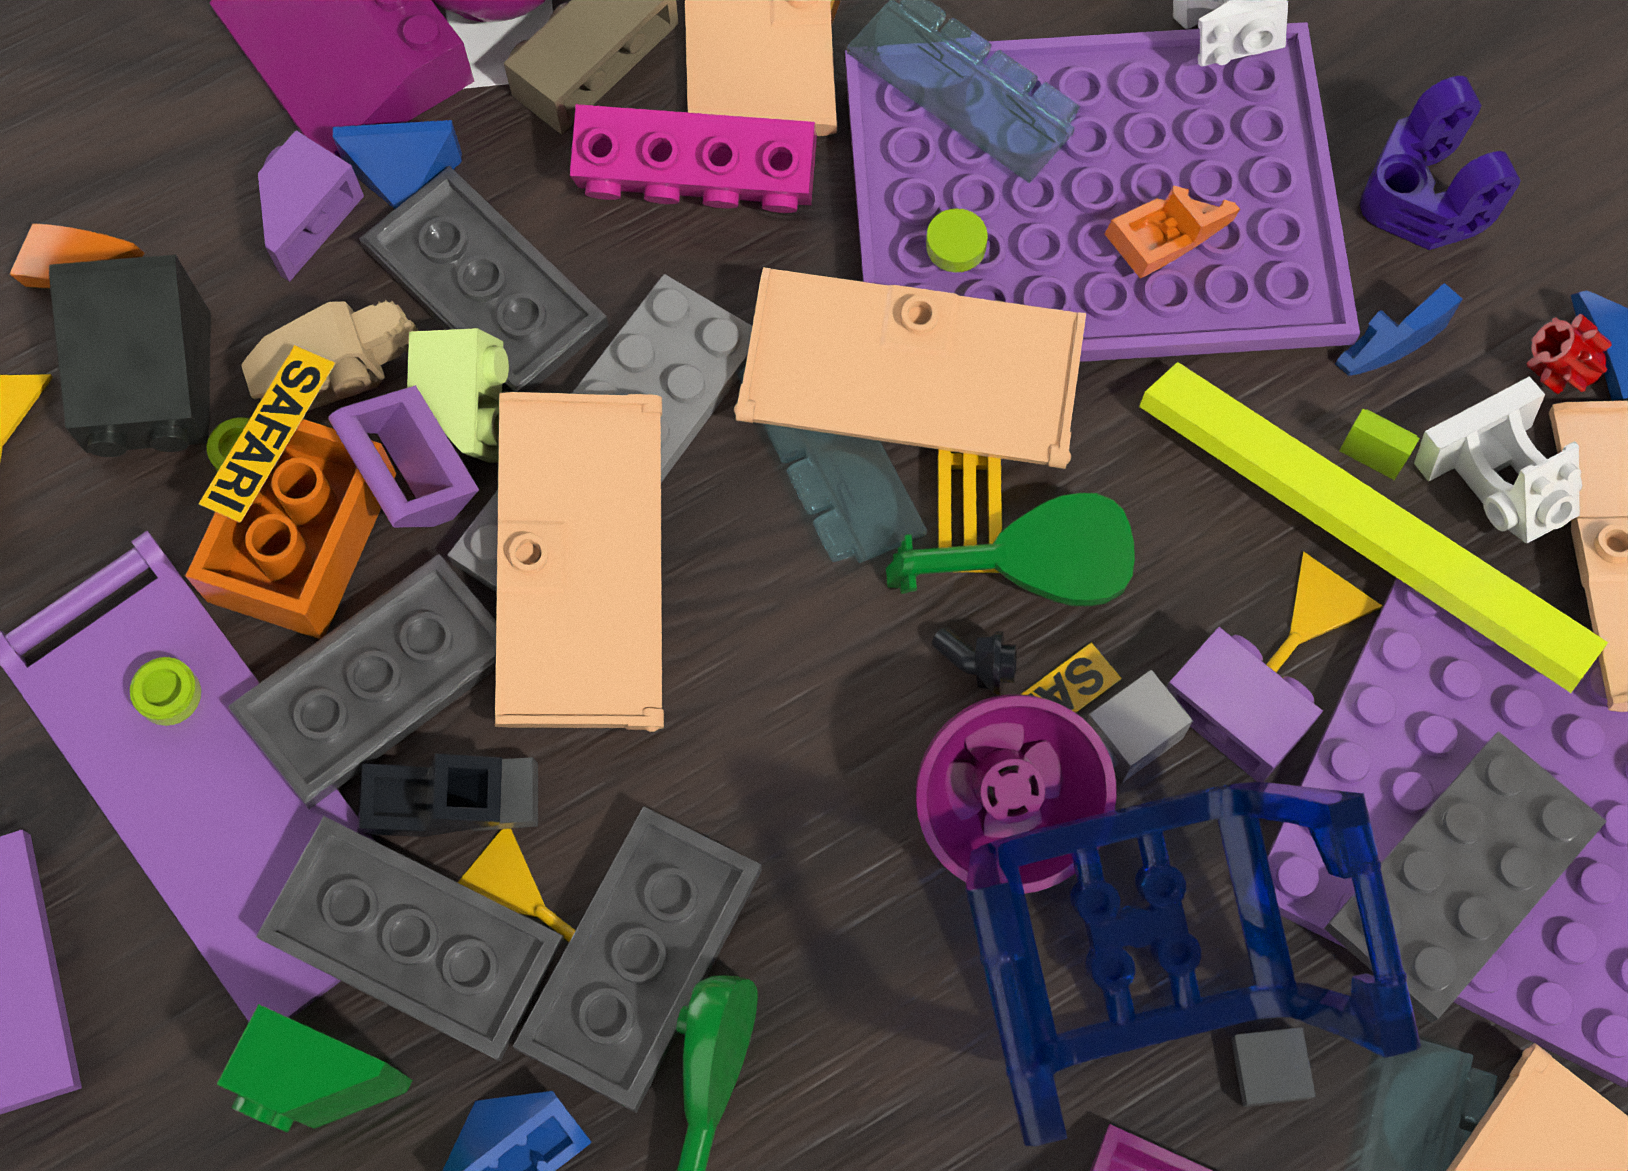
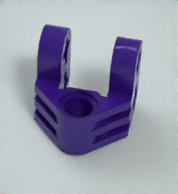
[1360,76,1521,250]

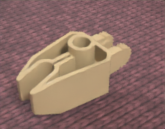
[241,300,419,410]

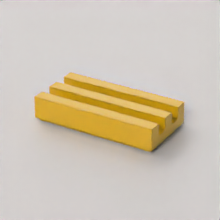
[938,449,1002,573]

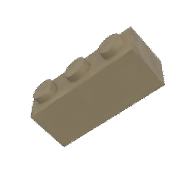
[504,0,679,135]

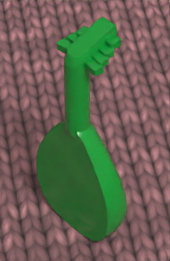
[886,493,1135,606]
[676,975,758,1171]

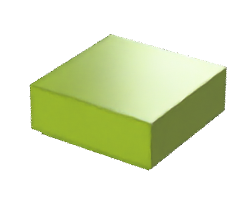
[1339,409,1420,480]

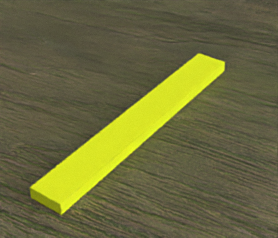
[1139,362,1608,693]

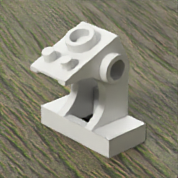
[1173,0,1288,67]
[1414,376,1582,543]

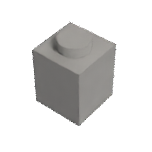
[1086,670,1193,783]

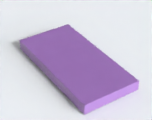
[0,830,82,1115]

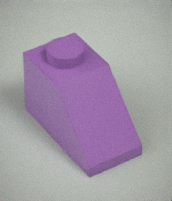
[258,131,364,282]

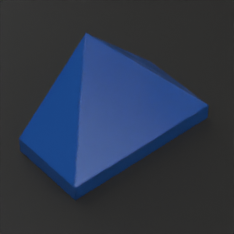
[333,120,462,209]
[442,1091,592,1171]

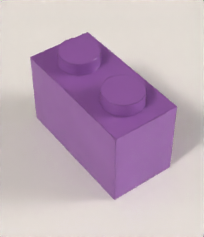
[1167,627,1323,785]

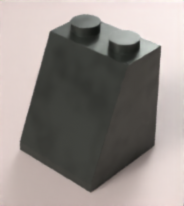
[49,254,211,457]

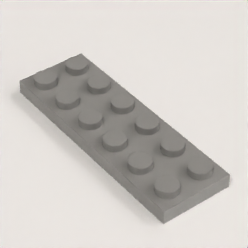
[448,274,752,593]

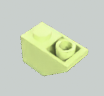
[407,328,509,463]

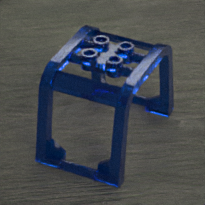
[965,782,1421,1146]

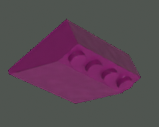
[210,0,475,158]

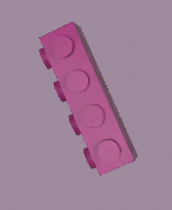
[570,104,817,213]

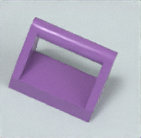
[328,385,479,528]

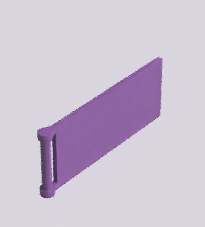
[0,531,376,1022]

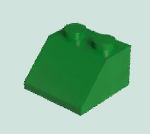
[217,1004,413,1133]

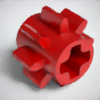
[1526,314,1612,394]

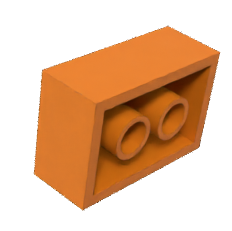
[185,419,396,639]

